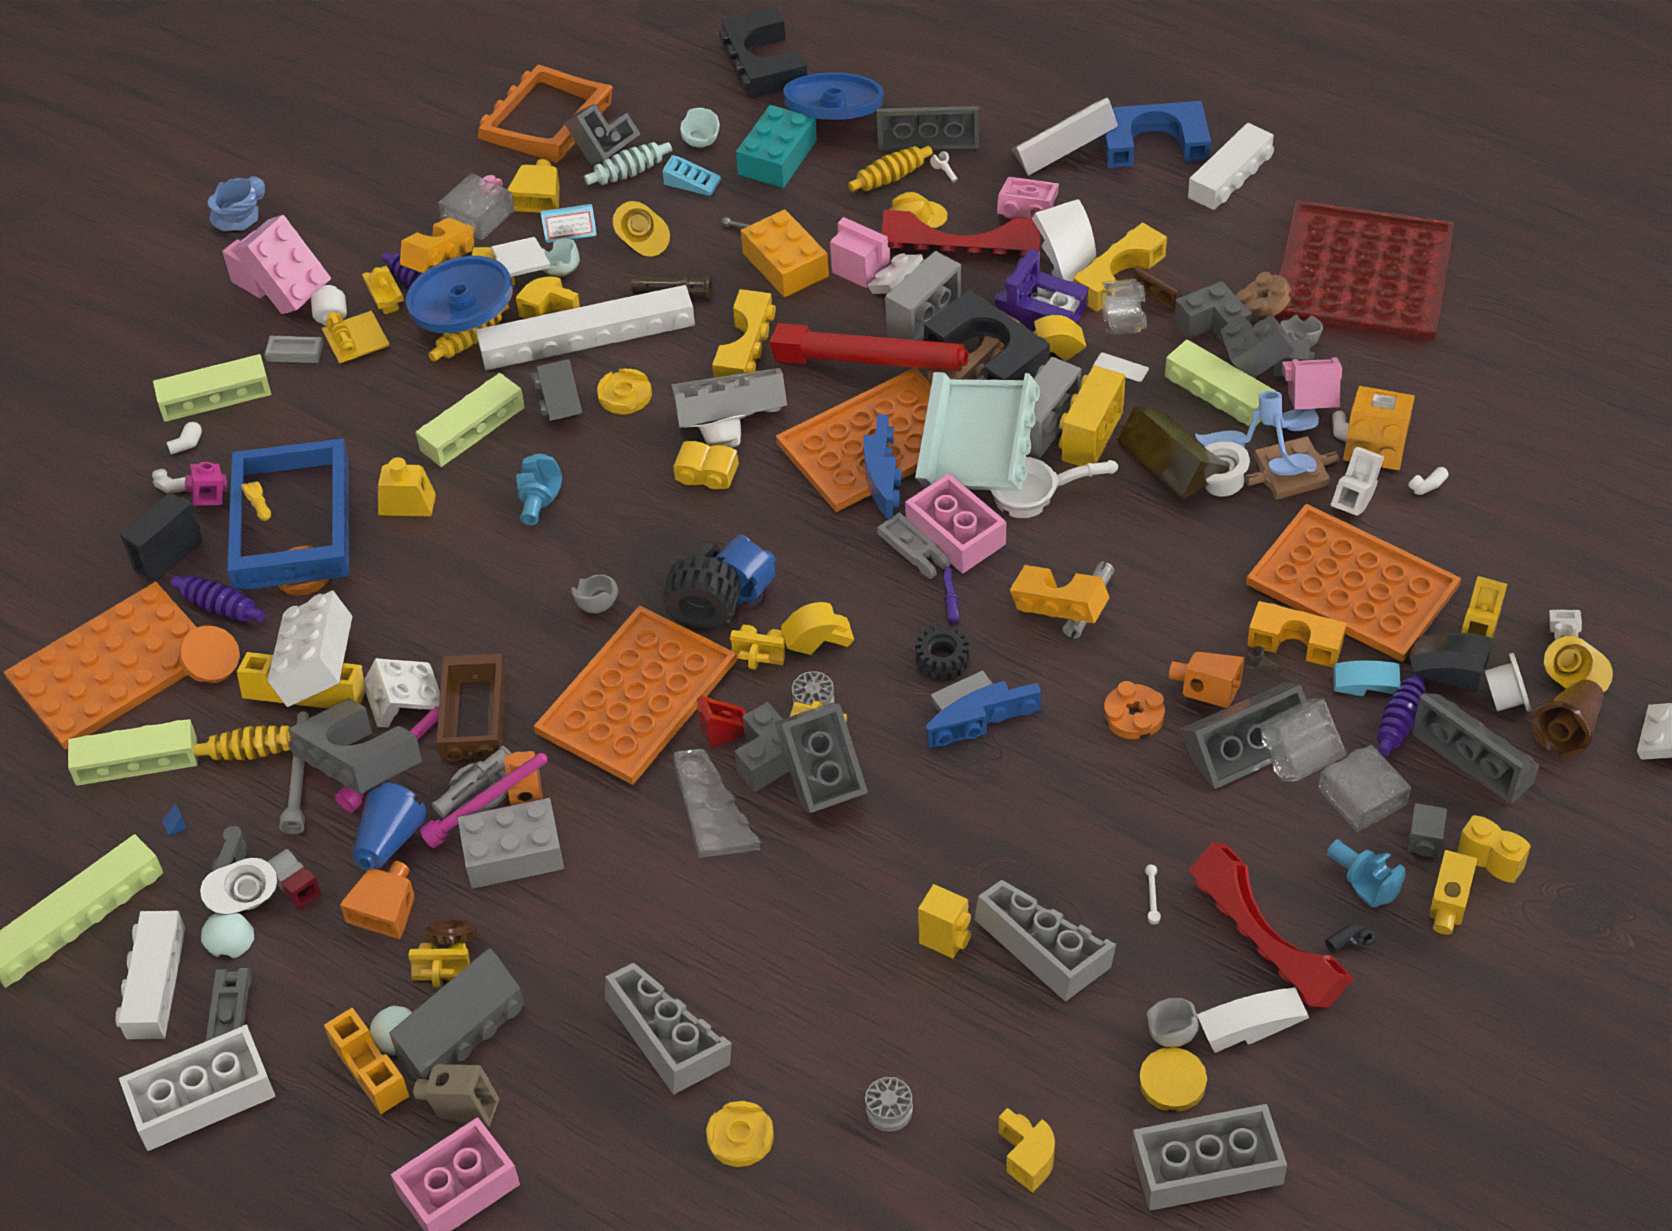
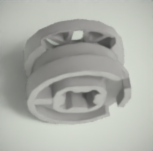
[792,671,835,706]
[865,1077,913,1132]

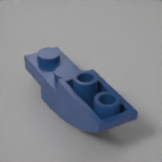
[864,414,902,519]
[926,681,1041,748]

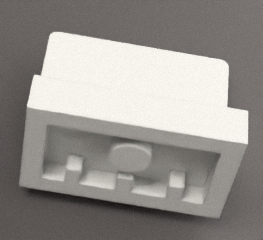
[364,658,440,727]

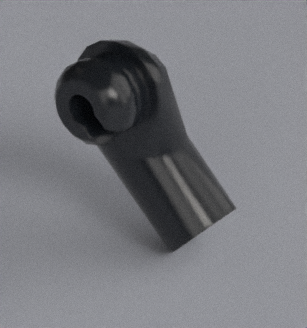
[1325,924,1376,953]

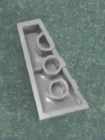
[671,368,787,428]
[974,880,1116,1002]
[605,963,732,1095]

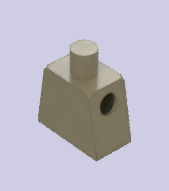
[413,1064,500,1128]

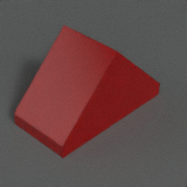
[697,695,746,748]

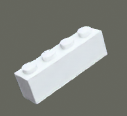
[1188,123,1274,210]
[116,911,186,1040]

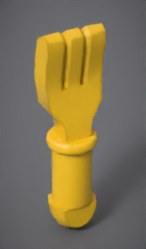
[241,481,271,521]

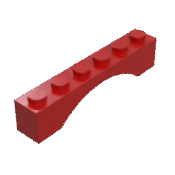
[882,210,1042,256]
[1188,842,1354,1008]

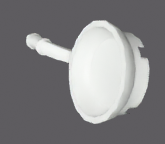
[990,457,1118,518]

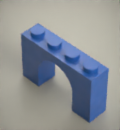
[1101,101,1211,168]

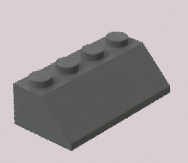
[877,106,979,151]
[1180,682,1320,789]
[1412,693,1539,804]
[389,948,524,1081]

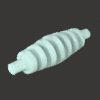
[584,142,672,185]

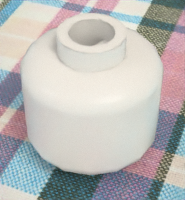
[311,285,347,326]

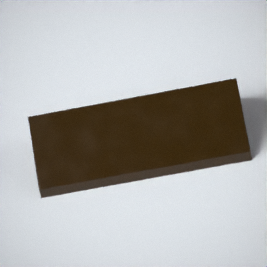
[1117,405,1230,500]

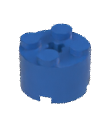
[715,534,776,605]

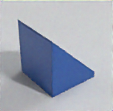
[162,803,187,836]

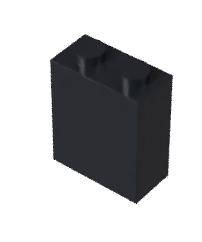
[120,492,203,583]

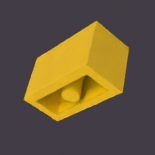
[918,884,971,959]

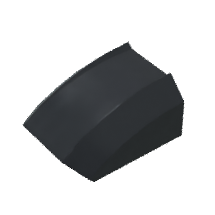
[1410,633,1493,693]

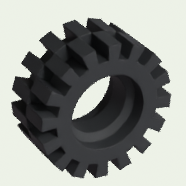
[915,624,969,681]

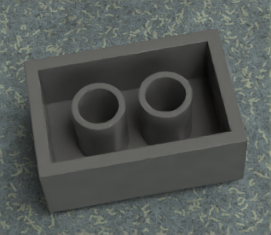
[774,702,868,813]

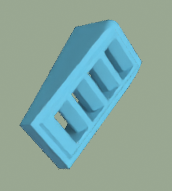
[663,155,721,196]

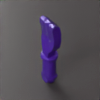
[944,567,959,624]

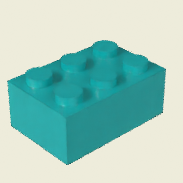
[736,105,817,188]

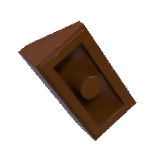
[1134,266,1183,311]

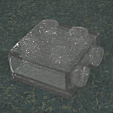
[438,173,514,241]
[1259,699,1347,782]
[1319,744,1411,833]

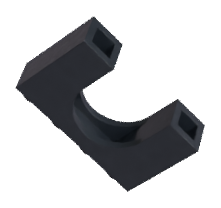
[719,6,808,99]
[924,290,1050,380]

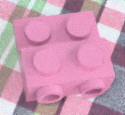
[997,177,1059,219]

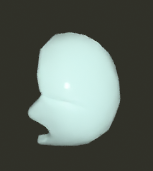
[680,108,720,148]
[543,238,580,277]
[201,912,254,958]
[370,1005,413,1056]

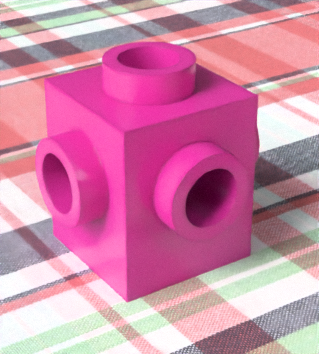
[185,462,227,506]

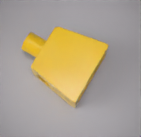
[507,159,560,213]
[378,457,436,516]
[1429,850,1478,935]

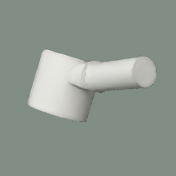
[930,151,958,183]

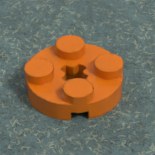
[1103,681,1165,740]

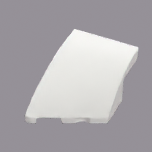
[1032,199,1096,282]

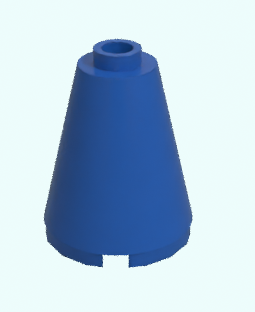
[353,783,427,870]

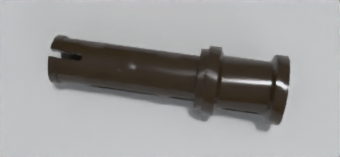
[631,274,713,299]

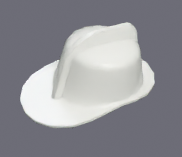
[685,415,745,448]
[200,858,277,915]

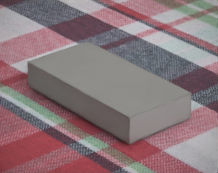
[264,336,324,363]
[931,670,992,713]

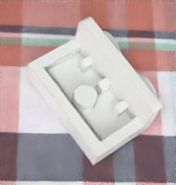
[868,253,923,294]
[1637,703,1672,760]

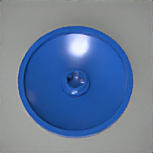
[783,72,884,120]
[406,256,513,333]

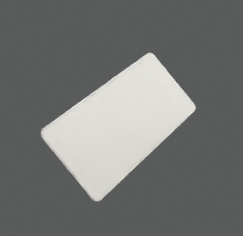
[1093,352,1149,382]

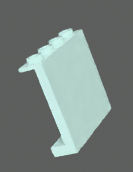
[915,372,1040,491]

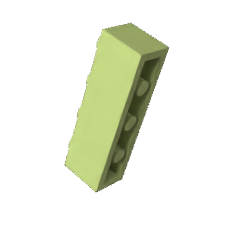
[1165,339,1275,426]
[153,354,272,422]
[416,373,525,467]
[68,719,198,786]

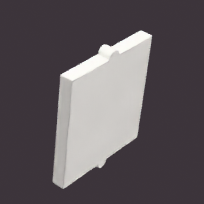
[491,237,550,277]

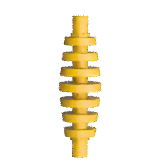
[848,146,933,192]
[429,304,509,362]
[194,726,291,760]

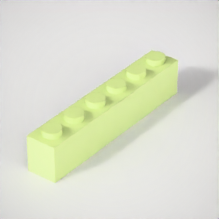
[0,834,163,988]

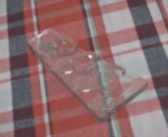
[673,748,761,858]

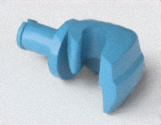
[516,453,562,525]
[1327,839,1406,907]

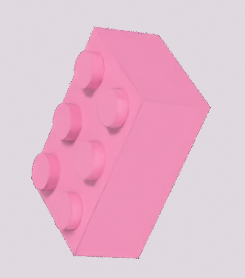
[233,215,331,314]
[905,473,1006,574]
[390,1117,520,1231]

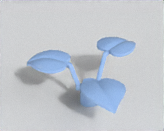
[1195,391,1319,476]

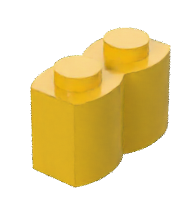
[673,441,739,490]
[1457,815,1531,883]

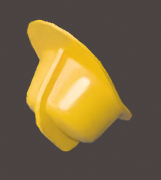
[889,192,948,229]
[613,201,670,257]
[1544,636,1613,693]

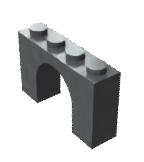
[288,698,422,794]

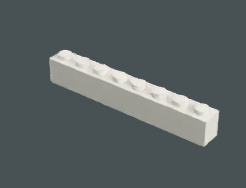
[476,285,695,371]

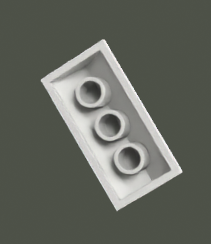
[1011,97,1118,176]

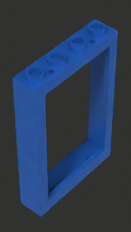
[228,438,349,591]

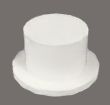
[1205,441,1250,496]
[1484,653,1532,713]

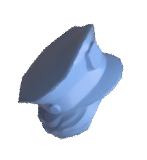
[207,176,265,232]

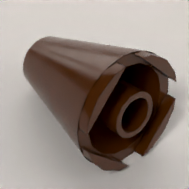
[1531,679,1604,757]

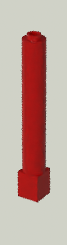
[769,323,969,372]

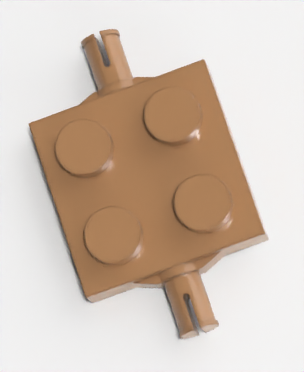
[1245,436,1339,500]

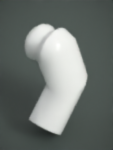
[1332,411,1349,442]
[167,422,202,455]
[1408,467,1449,495]
[152,469,186,494]

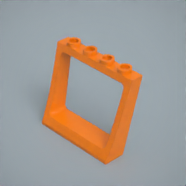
[478,64,613,163]

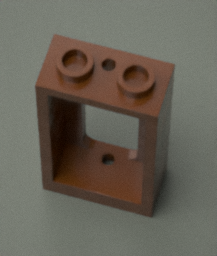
[437,653,506,761]

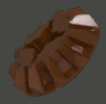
[424,919,476,945]

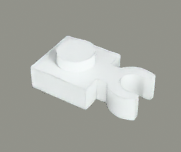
[1549,610,1582,639]

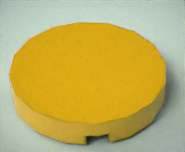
[597,368,652,415]
[1139,1047,1207,1112]
[706,1101,774,1167]

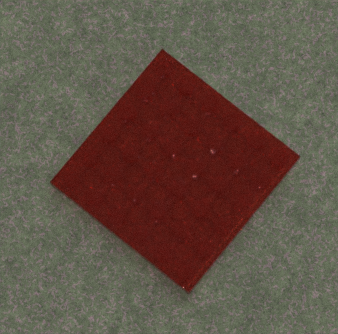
[1274,200,1455,340]

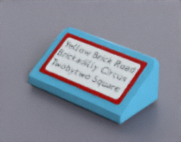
[541,204,597,243]

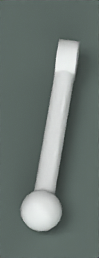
[1145,864,1161,925]

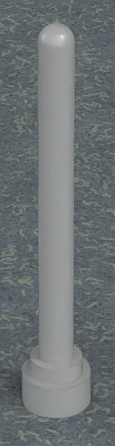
[279,711,309,835]

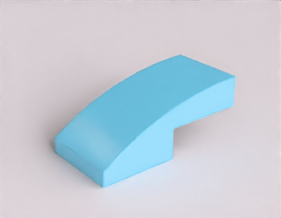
[1333,661,1400,696]

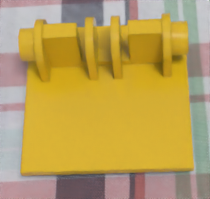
[322,310,390,364]

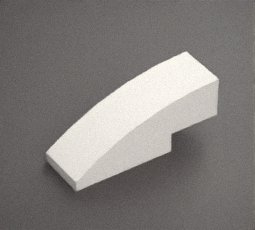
[1197,988,1309,1053]

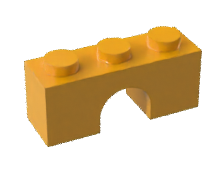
[400,217,474,273]
[1010,565,1109,623]
[1247,601,1347,668]
[324,1007,410,1114]

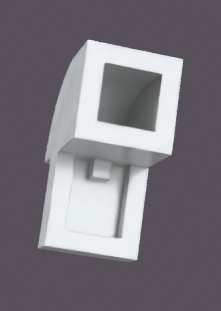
[1331,447,1384,516]

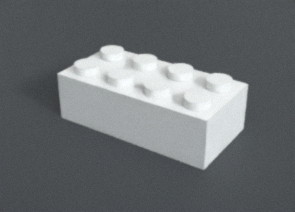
[267,590,352,707]
[119,1025,276,1151]

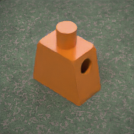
[1169,652,1244,708]
[504,751,543,806]
[340,861,415,939]

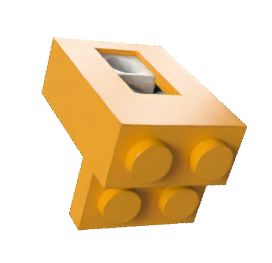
[1343,386,1415,470]

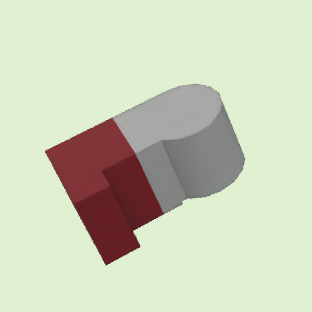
[267,849,321,910]

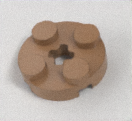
[1236,272,1292,321]

